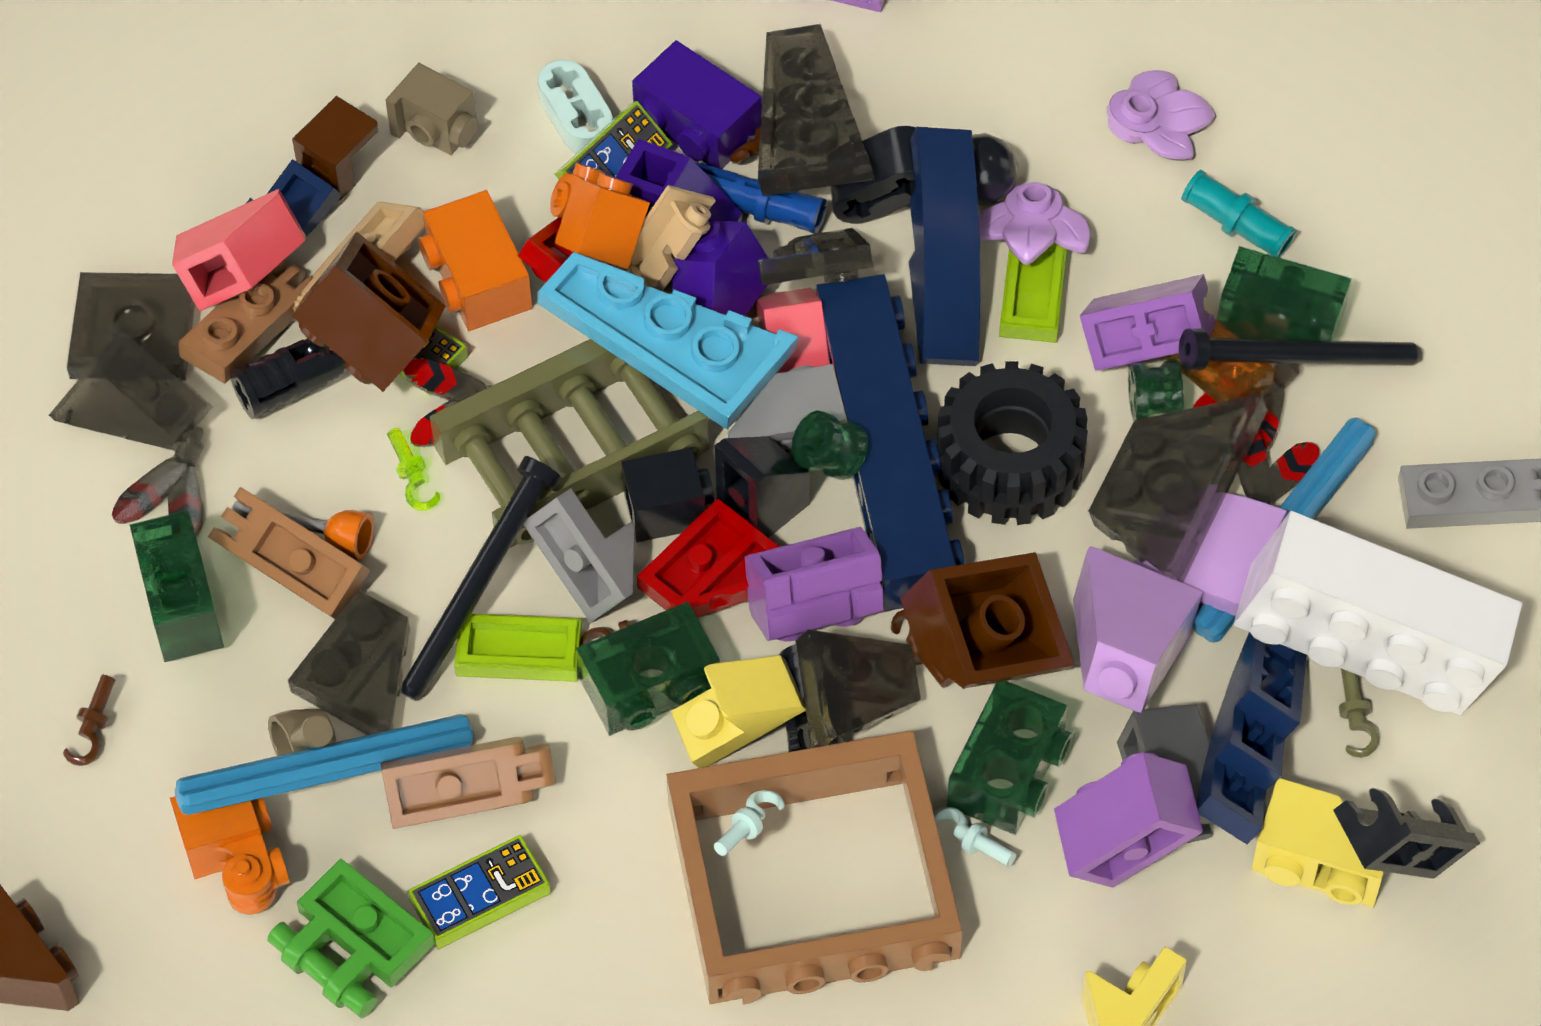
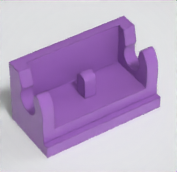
[1080,274,1215,371]

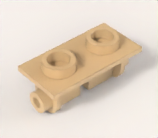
[613,185,716,292]

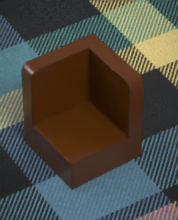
[292,95,378,200]

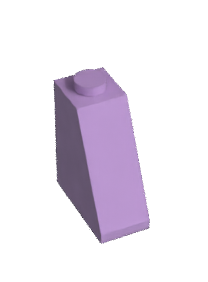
[1073,546,1203,713]

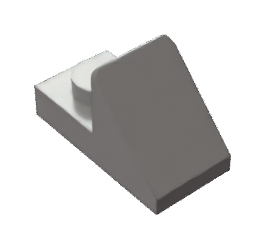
[523,488,635,623]

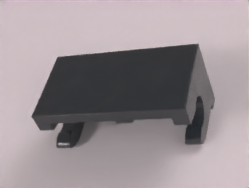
[1333,788,1480,879]

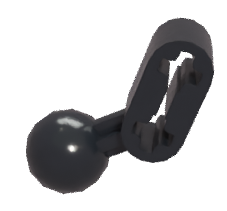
[828,126,1018,224]

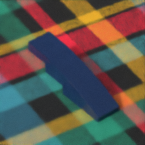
[909,127,981,366]
[1197,632,1307,845]

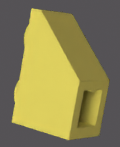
[1251,778,1384,907]

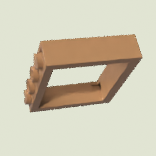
[666,730,962,1005]

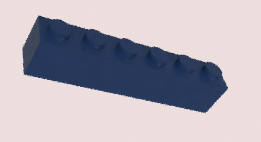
[816,274,965,611]

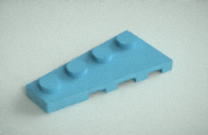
[538,252,799,430]

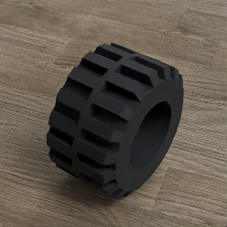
[937,361,1088,525]

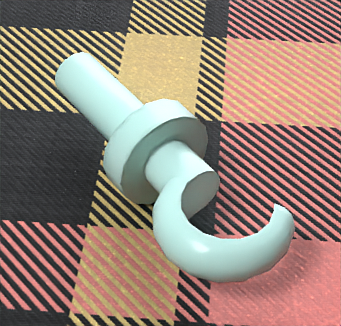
[714,790,785,856]
[934,807,1016,867]

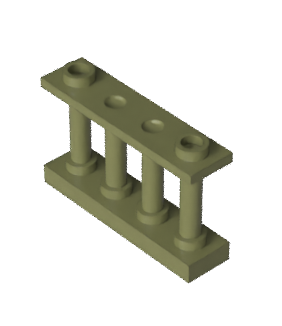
[430,339,709,548]

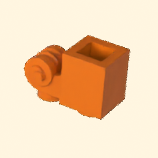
[550,163,650,269]
[170,796,290,915]

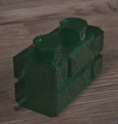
[1216,246,1352,341]

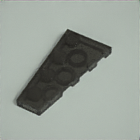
[758,24,875,196]

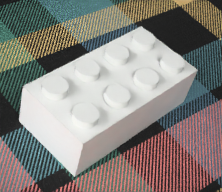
[1233,511,1523,715]

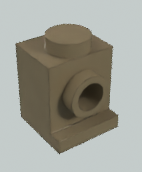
[385,62,478,156]

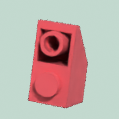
[172,189,306,311]

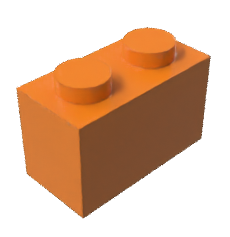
[418,190,533,332]

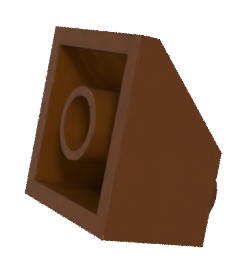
[292,231,446,392]
[900,552,1075,689]

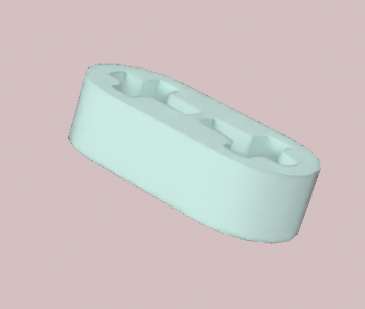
[538,60,613,153]

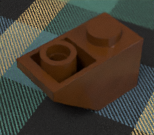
[0,884,79,1011]

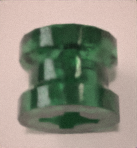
[1128,360,1184,421]
[792,410,868,480]

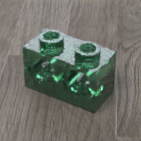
[129,510,224,662]
[947,681,1073,835]

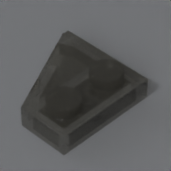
[758,228,873,285]
[288,590,410,735]
[795,629,921,748]

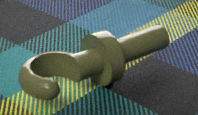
[1339,668,1379,758]

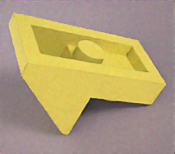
[671,655,807,768]
[1082,947,1187,1026]

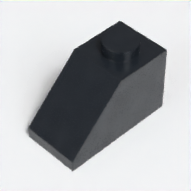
[715,436,810,538]

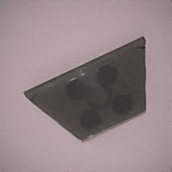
[1088,395,1267,583]

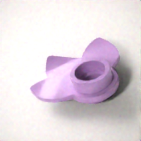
[1107,70,1215,160]
[979,182,1090,265]

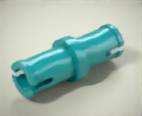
[1181,169,1297,260]

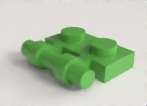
[267,858,435,1018]

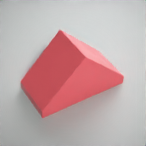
[755,287,830,374]

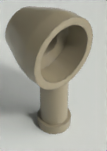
[268,709,336,756]

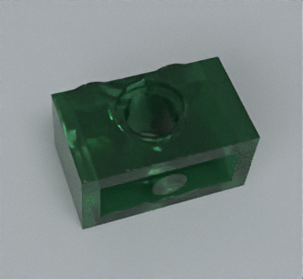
[576,601,720,736]

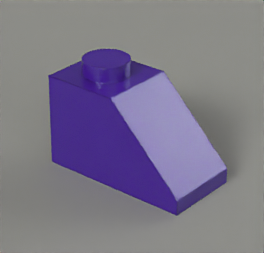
[672,220,778,316]

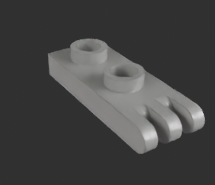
[1398,458,1541,529]

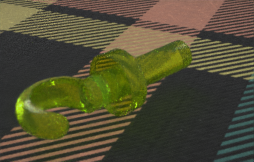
[387,428,441,511]

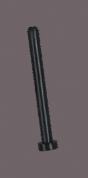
[1178,328,1422,370]
[401,456,561,701]

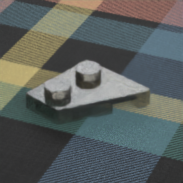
[48,329,213,452]

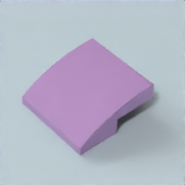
[1135,488,1287,616]

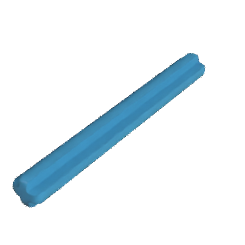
[1192,417,1376,643]
[174,714,474,815]

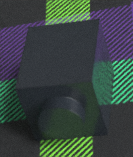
[621,447,714,543]

